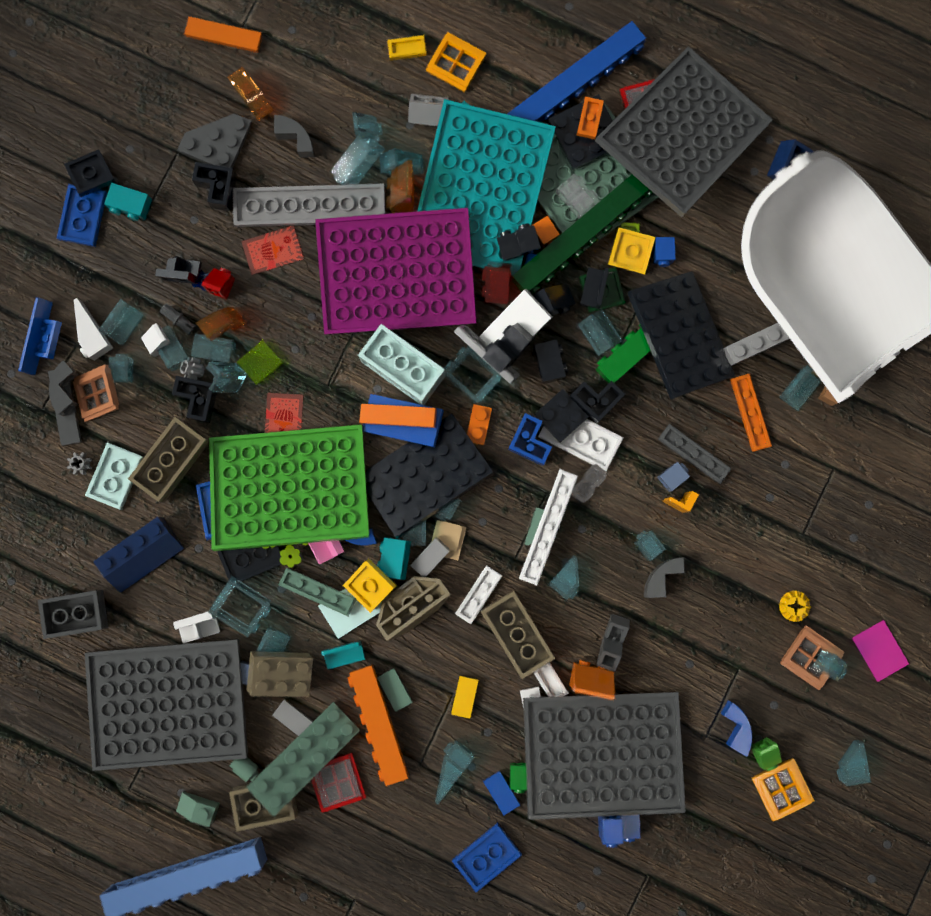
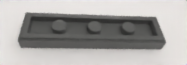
[48,370,82,446]
[657,424,731,484]

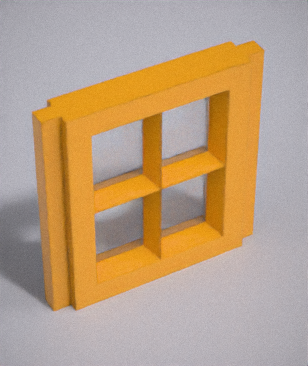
[426,32,487,92]
[751,758,814,821]

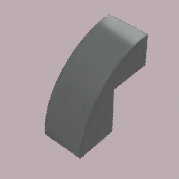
[274,115,315,158]
[49,360,79,416]
[644,557,684,598]
[597,614,630,672]

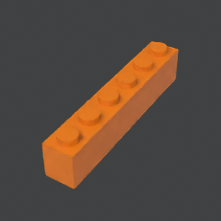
[348,664,409,786]

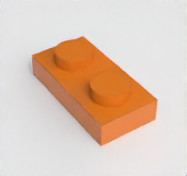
[576,96,604,139]
[467,404,492,446]

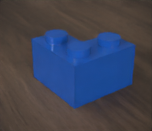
[508,413,552,466]
[598,815,640,847]

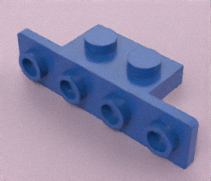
[18,297,62,375]

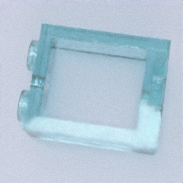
[331,135,385,185]
[444,346,503,405]
[208,576,271,637]

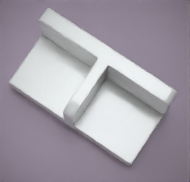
[173,610,220,643]

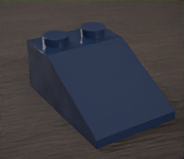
[767,139,814,180]

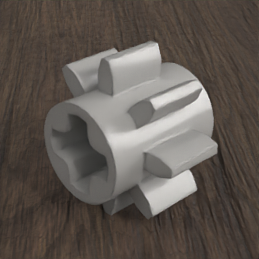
[180,357,205,380]
[67,452,92,475]

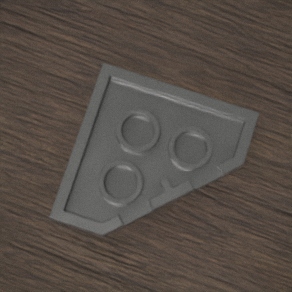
[177,114,253,168]

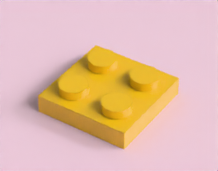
[608,227,655,274]
[343,558,397,613]

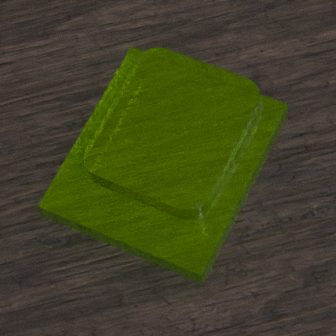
[237,340,283,385]

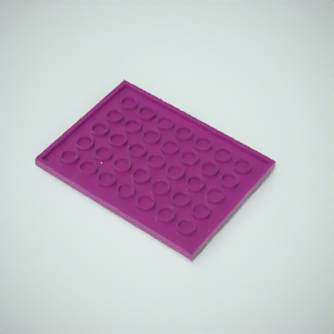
[315,208,476,335]

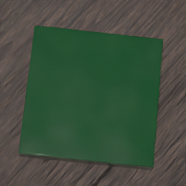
[579,267,626,313]

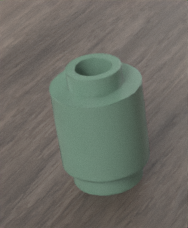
[230,758,259,782]

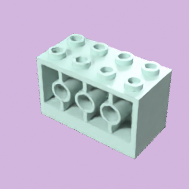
[358,324,445,405]

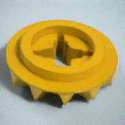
[779,591,811,622]

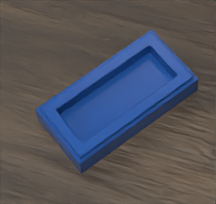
[483,770,520,815]

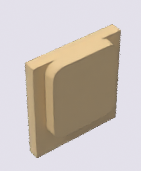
[431,520,467,561]

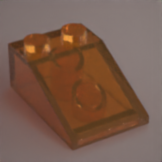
[387,160,415,213]

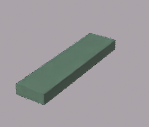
[278,567,356,617]

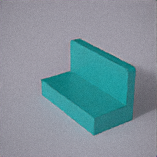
[321,640,366,669]

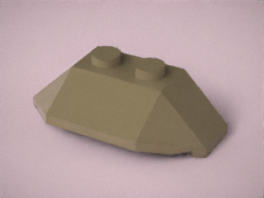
[376,576,451,642]

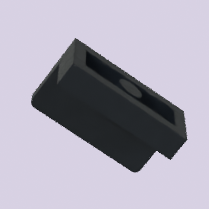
[580,267,609,309]

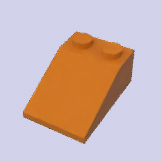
[569,660,615,700]

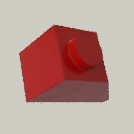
[202,268,235,299]

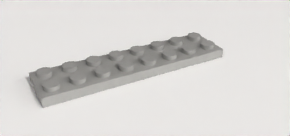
[233,184,385,227]

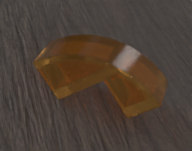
[227,67,273,121]
[196,307,246,342]

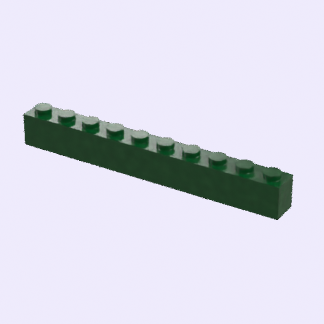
[512,174,654,296]

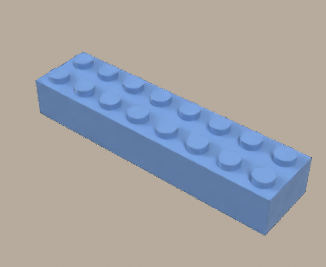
[100,837,267,916]

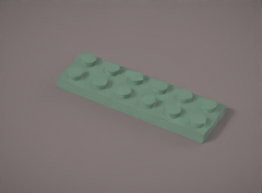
[246,702,360,817]

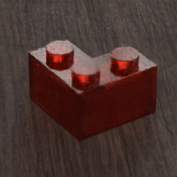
[482,261,512,304]

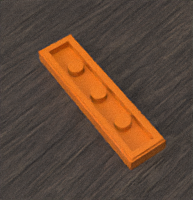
[184,16,262,53]
[730,373,772,452]
[359,404,437,428]

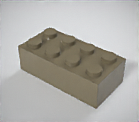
[128,417,209,503]
[480,591,555,679]

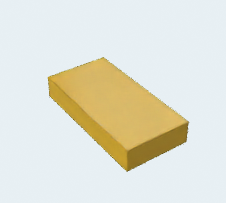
[387,35,427,61]
[451,676,478,719]

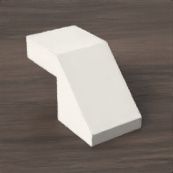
[141,323,170,357]

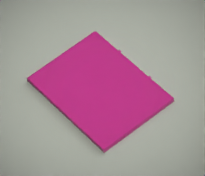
[852,620,909,682]

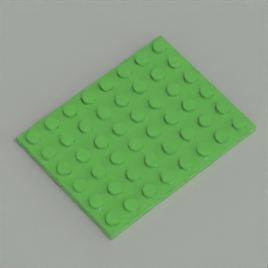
[209,425,370,551]

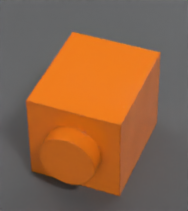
[533,216,560,249]

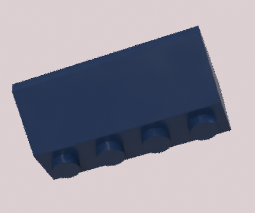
[93,517,185,593]

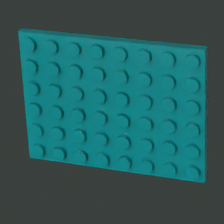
[417,99,556,276]

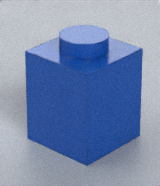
[653,237,675,267]

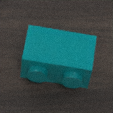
[104,183,152,221]
[377,538,411,580]

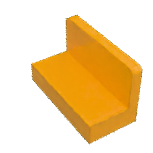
[663,491,699,513]

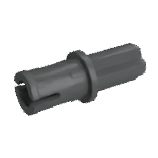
[160,304,196,335]

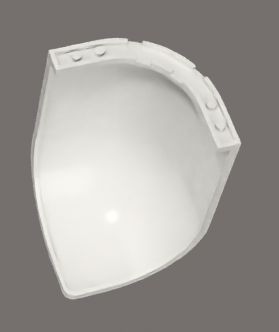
[742,151,931,403]

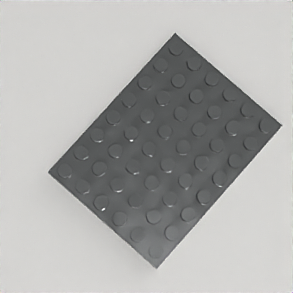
[595,46,773,217]
[85,639,248,771]
[523,692,686,820]

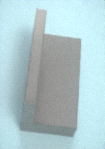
[408,94,448,126]

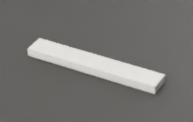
[519,469,578,585]

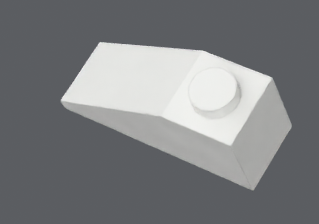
[74,298,113,361]

